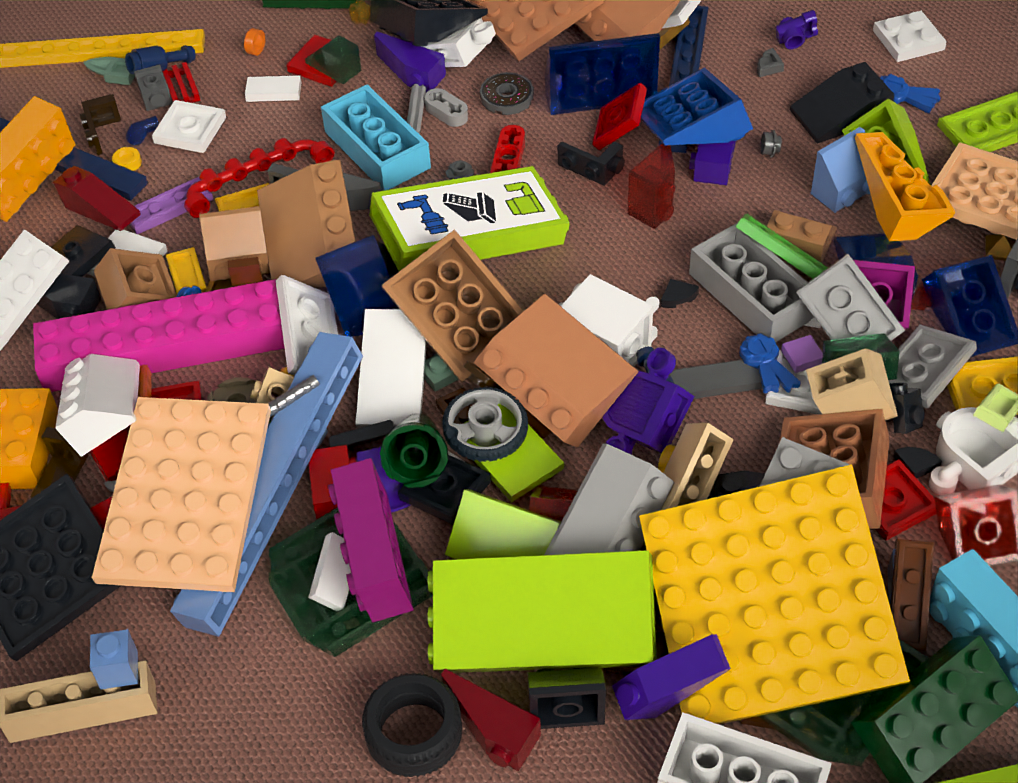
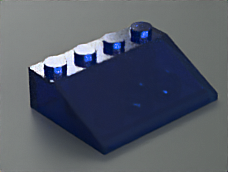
[545,33,660,115]

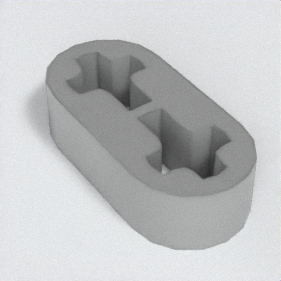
[424,88,468,127]

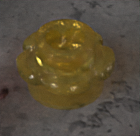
[349,0,371,25]

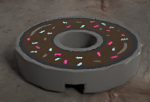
[480,72,534,115]

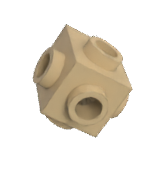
[249,367,294,421]

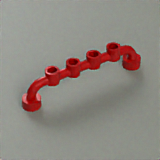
[184,138,335,218]

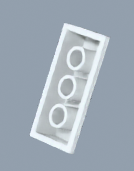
[55,354,140,457]

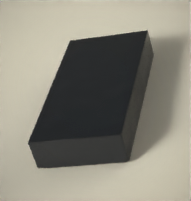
[329,420,395,448]

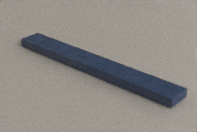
[658,6,709,153]
[0,118,148,201]

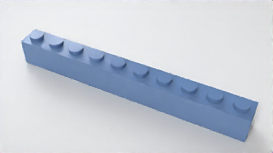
[170,332,363,637]

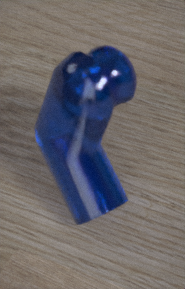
[126,116,159,145]

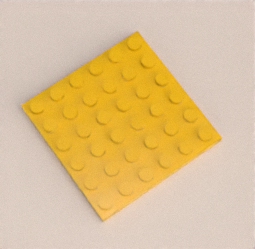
[639,464,910,724]

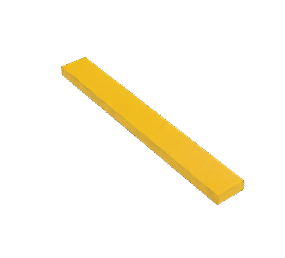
[0,29,205,68]

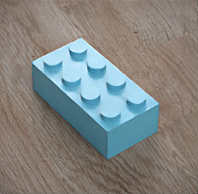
[321,84,431,191]
[929,549,1018,708]

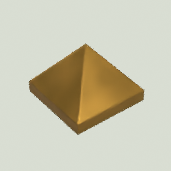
[985,234,1016,261]

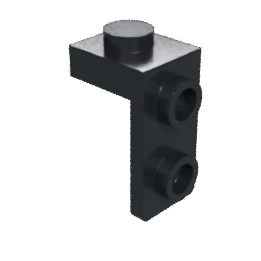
[557,142,625,186]
[889,382,925,434]

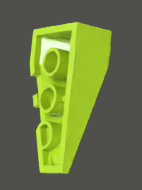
[842,99,931,185]

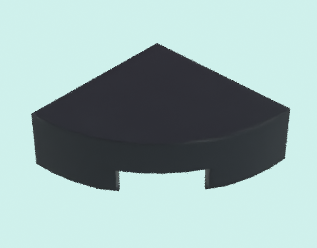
[661,279,699,308]
[893,447,942,478]

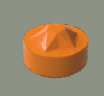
[244,28,265,56]

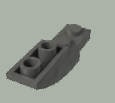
[267,163,381,211]

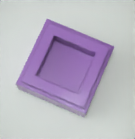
[781,335,825,373]

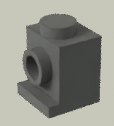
[134,64,173,111]

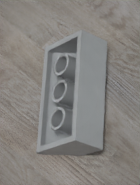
[544,443,674,555]

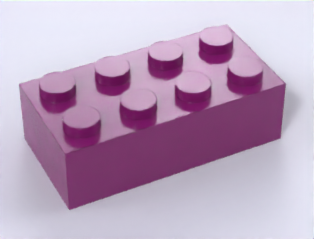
[328,458,414,622]

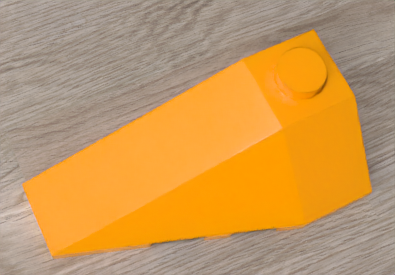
[855,132,955,241]

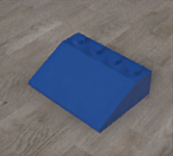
[641,68,753,145]

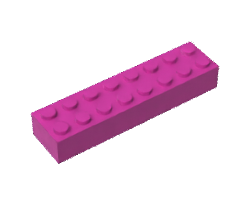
[33,279,285,392]

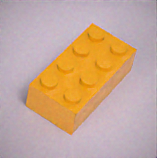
[0,96,75,222]

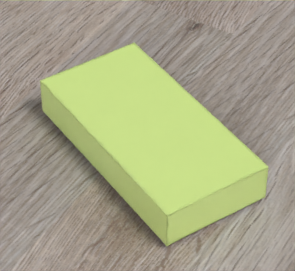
[973,383,1018,432]

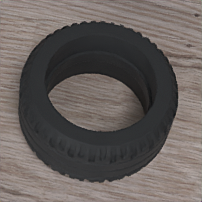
[362,673,462,777]

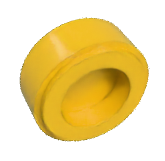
[112,147,142,171]

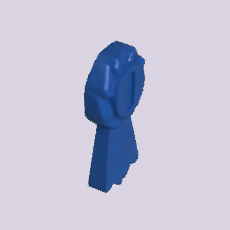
[880,74,941,114]
[739,333,801,394]

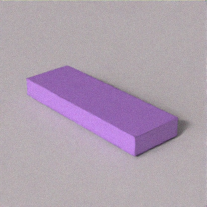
[129,177,213,234]

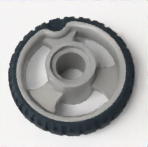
[442,387,528,462]

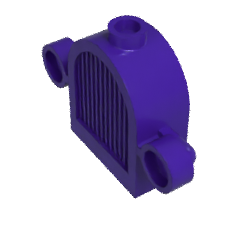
[603,348,695,455]

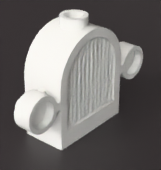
[421,17,496,67]
[929,407,1018,500]

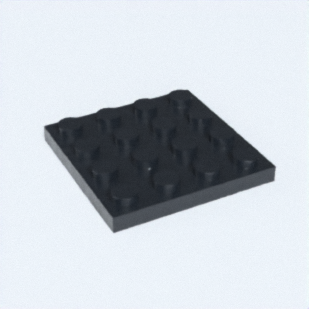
[0,474,122,662]

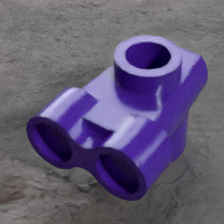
[775,10,818,49]

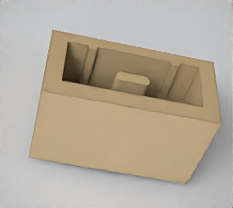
[806,348,898,420]

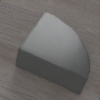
[757,48,784,77]

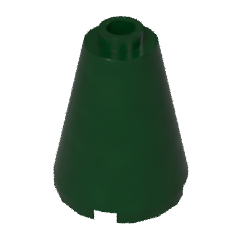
[380,413,448,488]

